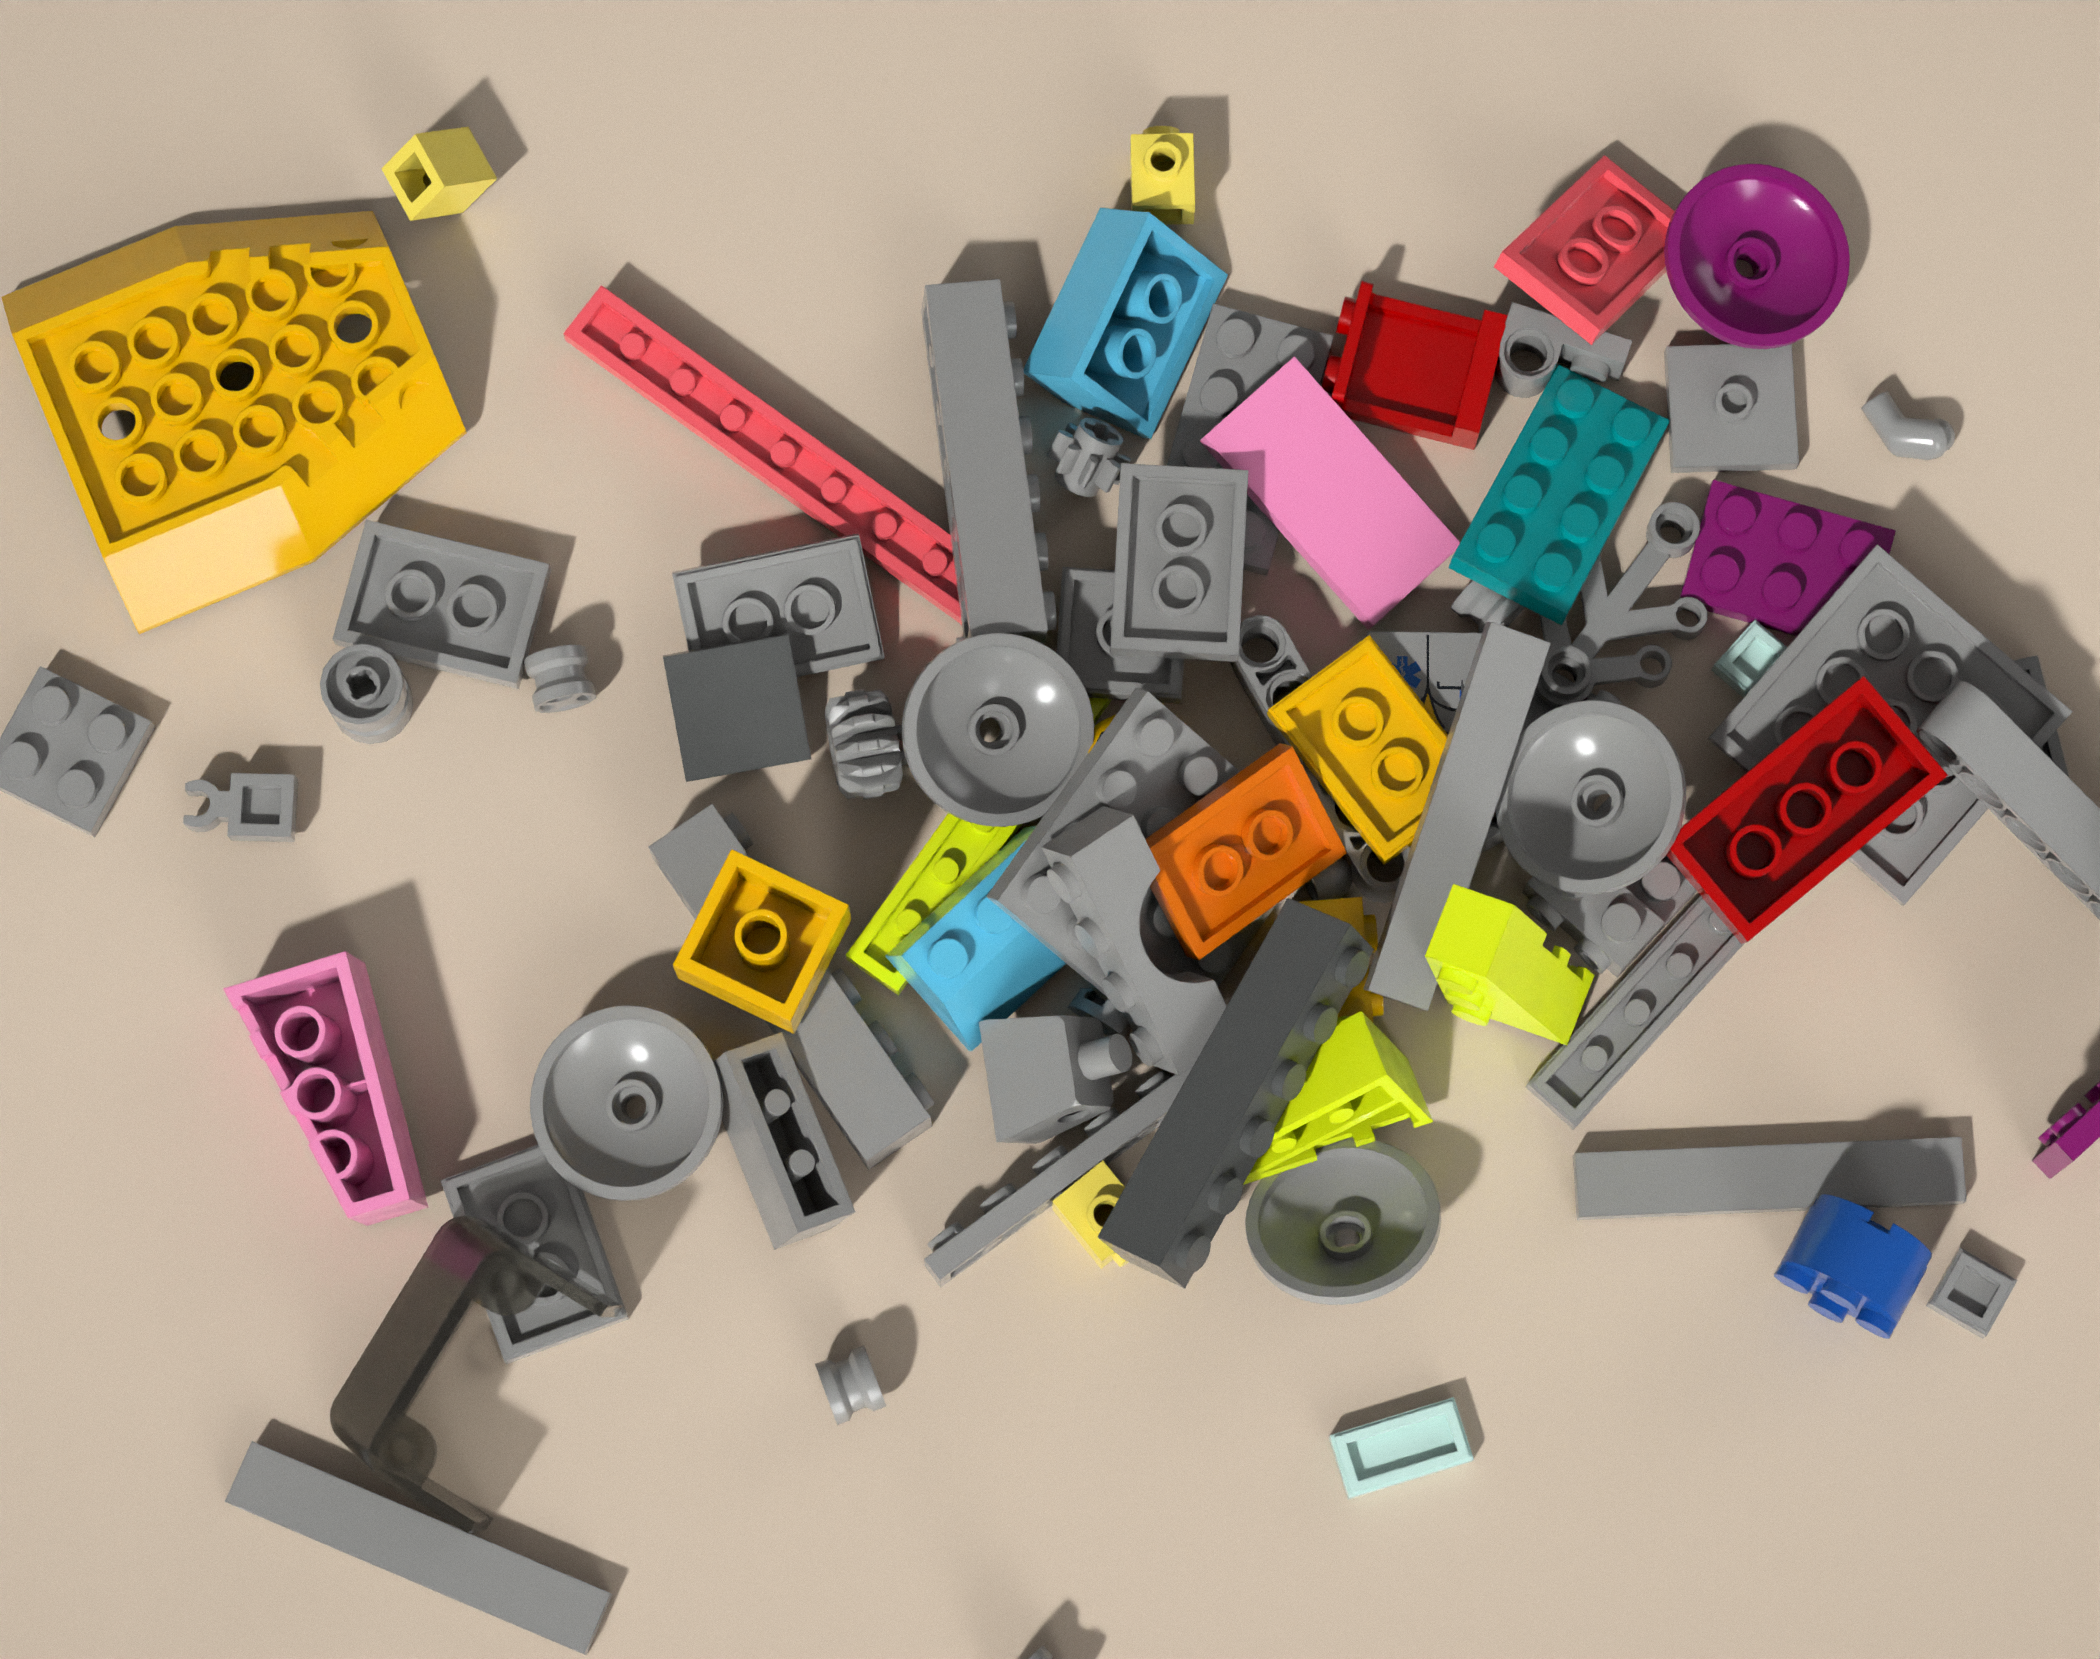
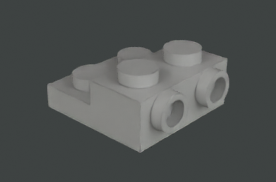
[1522,796,1697,978]

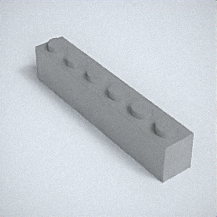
[921,279,1057,644]
[648,804,935,1170]

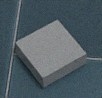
[1926,1248,2018,1339]

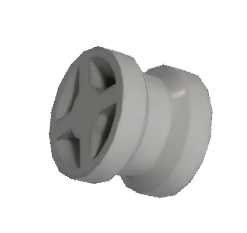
[1451,581,1525,633]
[524,645,596,713]
[815,1346,886,1425]

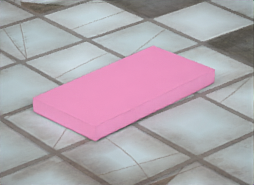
[1200,356,1460,630]

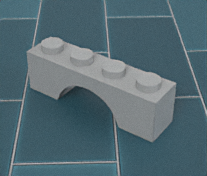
[1041,806,1227,1076]

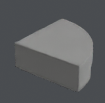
[1067,988,1131,1037]

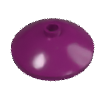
[1664,164,1850,349]

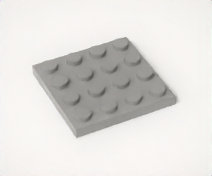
[1708,545,2073,906]
[986,688,1277,997]

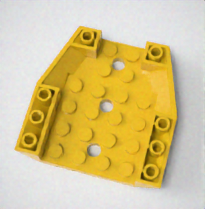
[1,211,467,634]

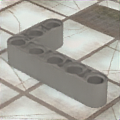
[1230,615,1504,903]
[1917,681,2100,920]

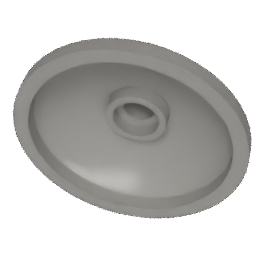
[902,633,1094,827]
[1495,700,1686,895]
[530,1006,724,1201]
[1245,1138,1441,1305]

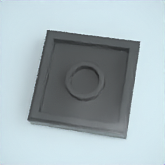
[663,633,811,782]

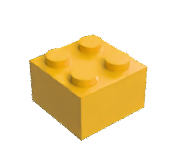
[673,849,852,1034]

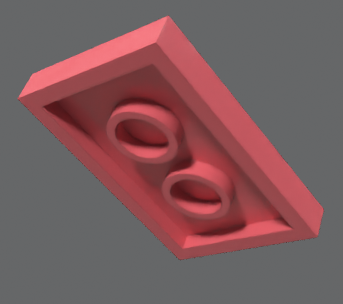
[1494,155,1674,345]

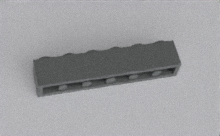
[1098,898,1374,1289]

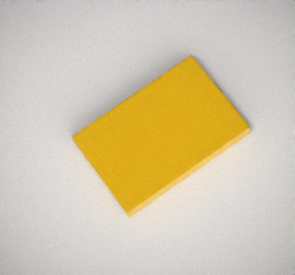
[1267,635,1448,865]

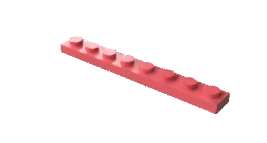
[563,285,962,625]

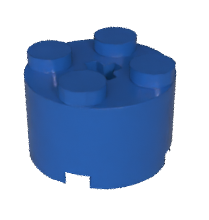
[1774,1194,1932,1339]

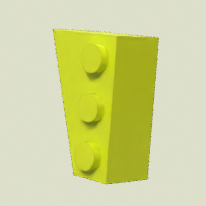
[1425,884,1595,1045]
[1243,1011,1433,1185]

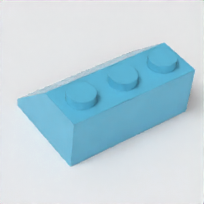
[1023,208,1228,439]
[885,826,1066,1051]

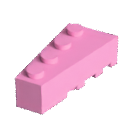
[223,951,429,1226]

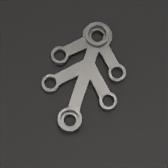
[1535,502,1708,707]

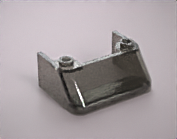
[330,1216,623,1534]

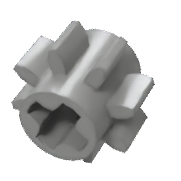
[1047,418,1131,497]

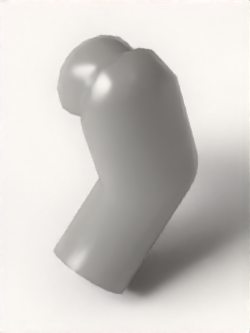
[1861,391,1955,460]

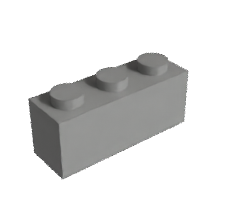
[714,1032,855,1250]

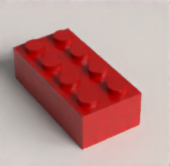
[1666,676,1948,944]

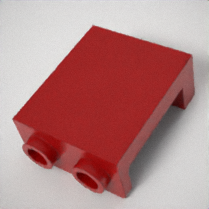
[1322,281,1508,450]

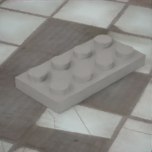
[1167,303,1334,576]

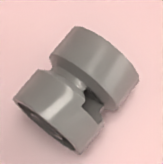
[320,644,413,744]

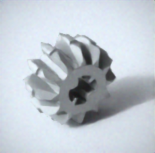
[825,689,903,799]

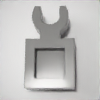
[183,773,298,842]

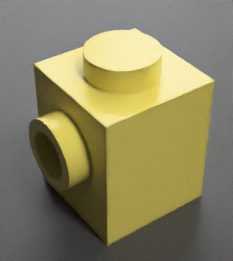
[1130,126,1195,225]
[381,127,497,221]
[1052,1160,1128,1269]

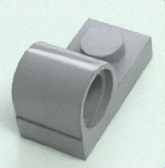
[1494,302,1633,398]

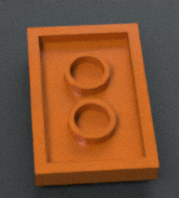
[1145,743,1347,960]

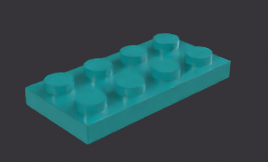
[1448,364,1670,626]

